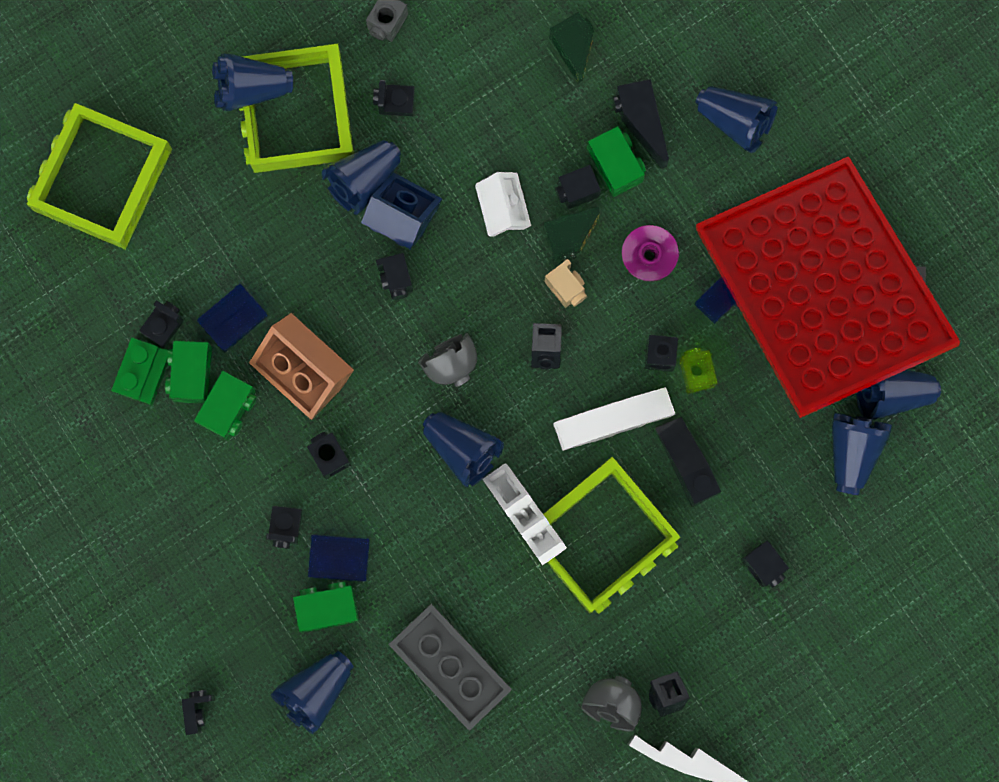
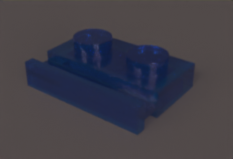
[197,283,268,353]
[308,535,370,582]

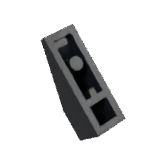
[612,79,669,168]
[655,417,721,507]

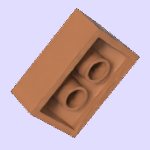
[249,313,354,420]

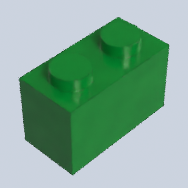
[587,126,646,197]
[165,341,212,403]
[194,371,257,441]
[293,582,359,633]

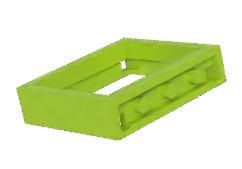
[239,44,354,173]
[27,103,172,250]
[543,457,681,614]

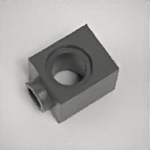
[366,0,408,42]

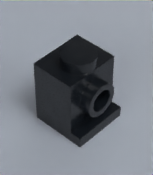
[376,253,413,300]
[649,671,690,717]

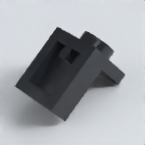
[373,80,415,117]
[139,300,184,348]
[531,323,562,370]
[266,506,303,549]
[181,690,215,735]

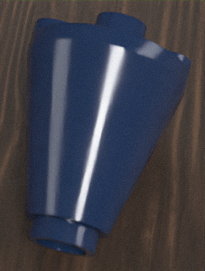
[212,54,293,111]
[832,413,892,495]
[270,651,354,734]

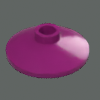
[622,225,679,281]

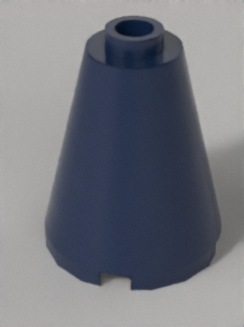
[696,86,778,153]
[322,140,401,215]
[856,370,941,420]
[423,412,504,487]

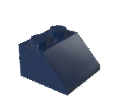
[361,172,442,250]

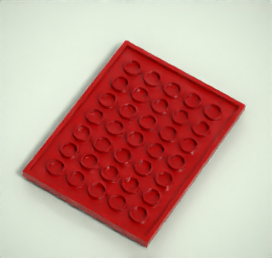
[696,156,960,418]

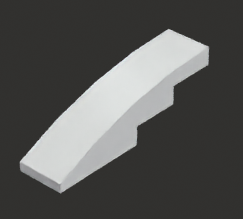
[553,387,675,450]
[482,463,567,565]
[627,734,748,782]

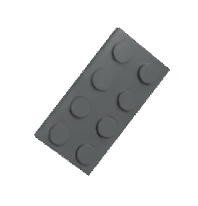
[388,604,512,731]

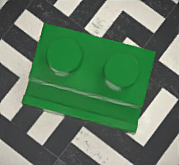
[111,337,168,406]

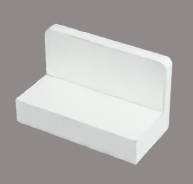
[475,172,531,237]

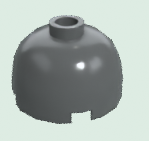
[418,333,477,387]
[581,676,642,731]

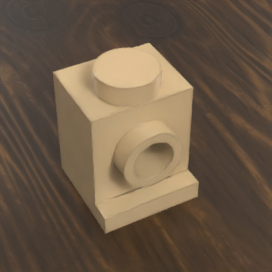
[545,259,587,308]

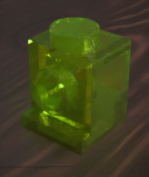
[679,348,718,394]

